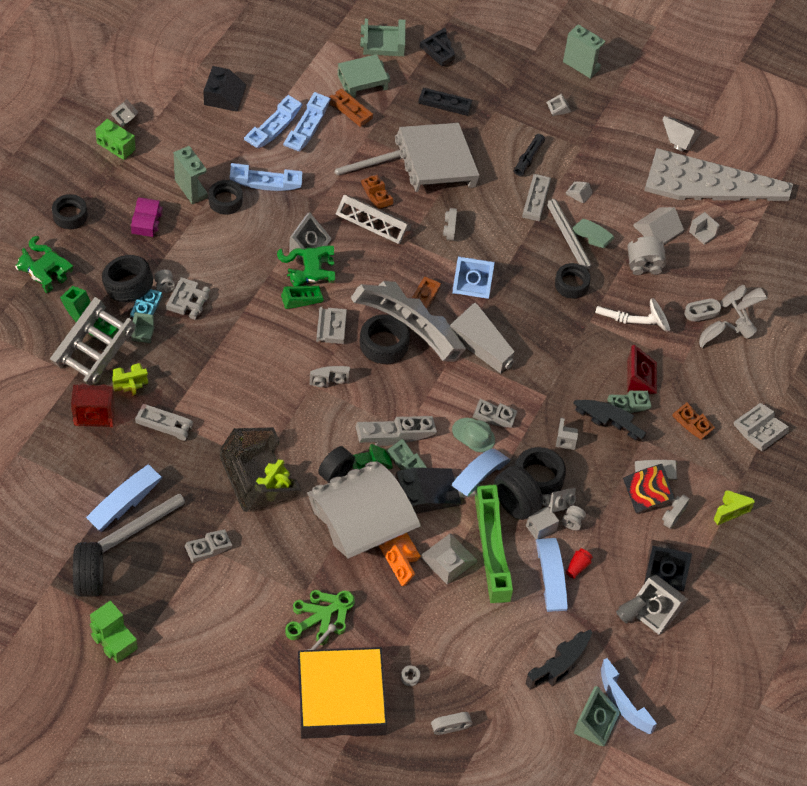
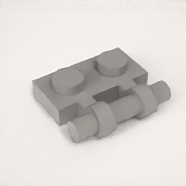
[166,277,210,319]

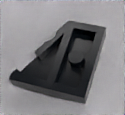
[420,28,455,66]

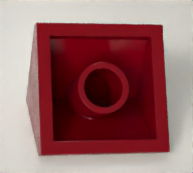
[627,345,657,394]

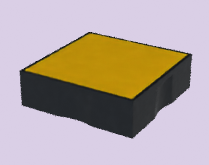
[297,647,387,739]

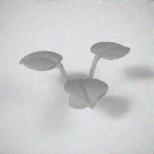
[699,285,768,348]

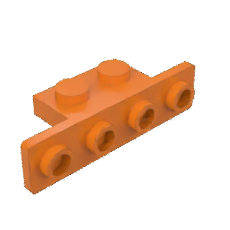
[379,533,421,586]

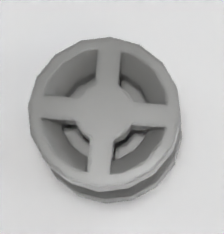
[154,270,175,293]
[562,506,586,530]

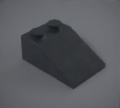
[395,468,462,514]

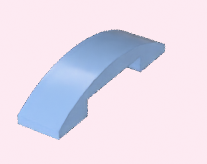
[283,92,330,152]
[244,95,302,148]
[230,163,302,191]
[452,448,510,497]
[536,538,567,612]
[601,658,657,734]

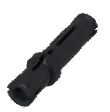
[513,134,545,176]

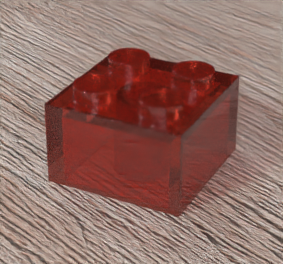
[71,384,115,427]

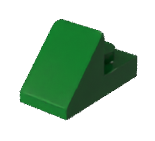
[352,444,393,470]

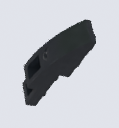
[573,400,646,441]
[525,629,592,690]

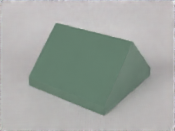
[574,686,620,746]

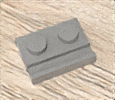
[316,307,347,344]

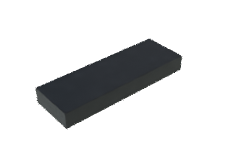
[418,87,473,116]

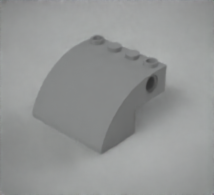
[307,461,420,559]

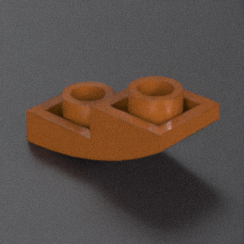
[361,175,393,209]
[672,402,715,439]

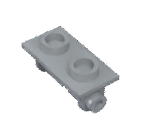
[543,488,576,513]

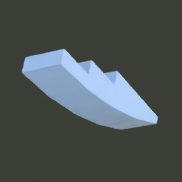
[86,464,162,532]

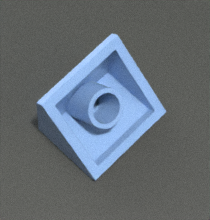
[452,256,494,299]

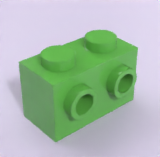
[95,119,136,160]

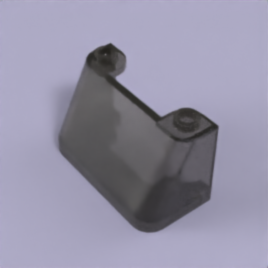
[220,427,302,512]

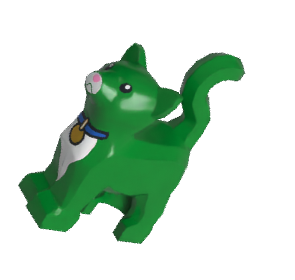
[15,236,73,294]
[277,246,335,286]

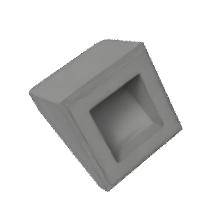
[547,94,571,116]
[566,181,592,203]

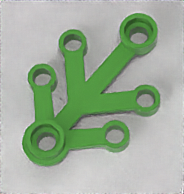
[285,590,355,645]

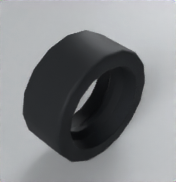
[208,180,243,215]
[52,194,88,230]
[555,263,591,299]
[318,446,355,483]

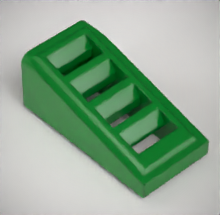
[281,286,324,309]

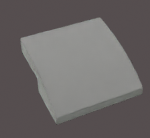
[734,403,789,451]

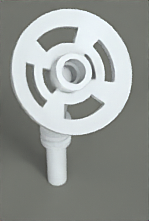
[595,298,670,332]

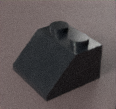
[203,66,246,112]
[644,540,692,592]

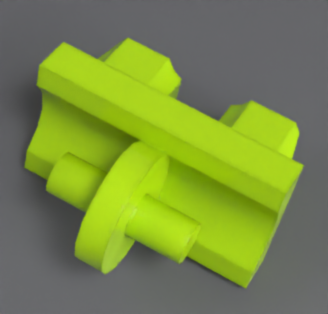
[112,363,148,396]
[255,459,291,500]

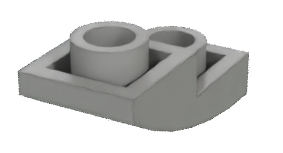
[309,366,350,387]
[473,399,517,428]
[635,460,677,481]
[185,529,232,563]

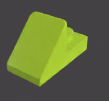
[714,491,755,525]

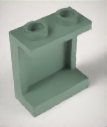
[360,18,405,56]
[563,25,605,78]
[337,54,390,98]
[173,146,208,205]

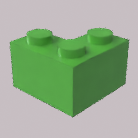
[90,600,138,663]

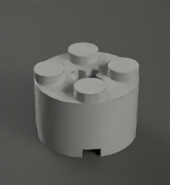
[628,236,666,275]

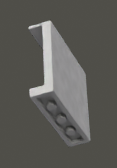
[395,123,480,192]

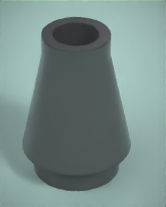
[616,595,647,624]

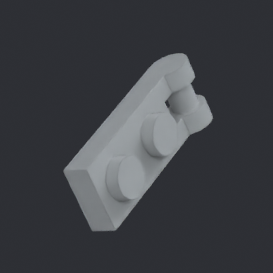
[135,404,194,441]

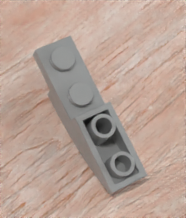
[355,416,437,446]

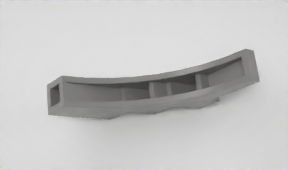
[351,281,466,362]

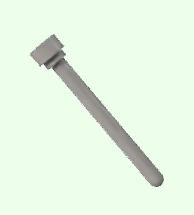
[334,150,401,175]

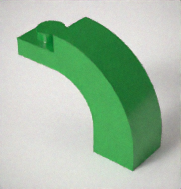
[60,286,119,341]

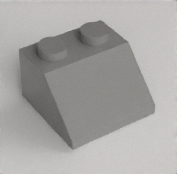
[636,575,688,634]

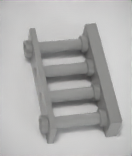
[50,297,136,387]

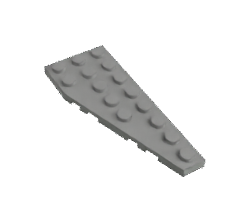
[644,148,793,201]

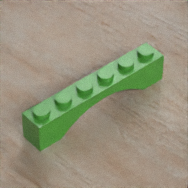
[475,485,513,603]

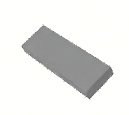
[522,174,551,221]

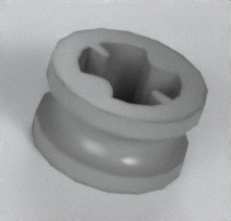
[401,665,420,686]

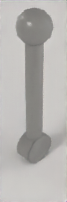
[307,624,336,650]

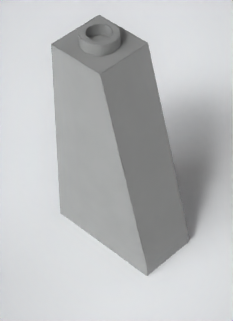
[450,303,514,374]

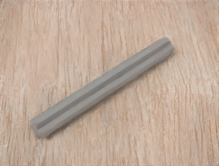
[547,199,591,270]
[98,494,185,552]

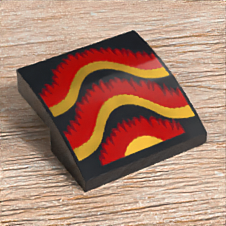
[623,464,676,514]

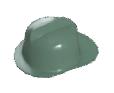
[452,418,495,453]

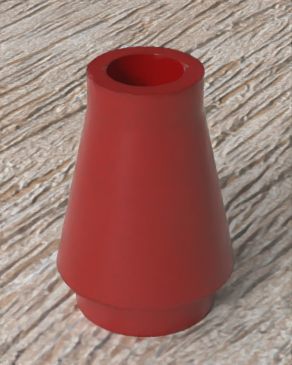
[565,548,593,579]

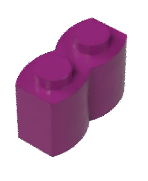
[131,197,163,237]

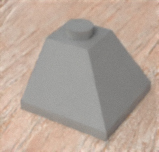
[663,116,701,152]
[421,533,477,584]

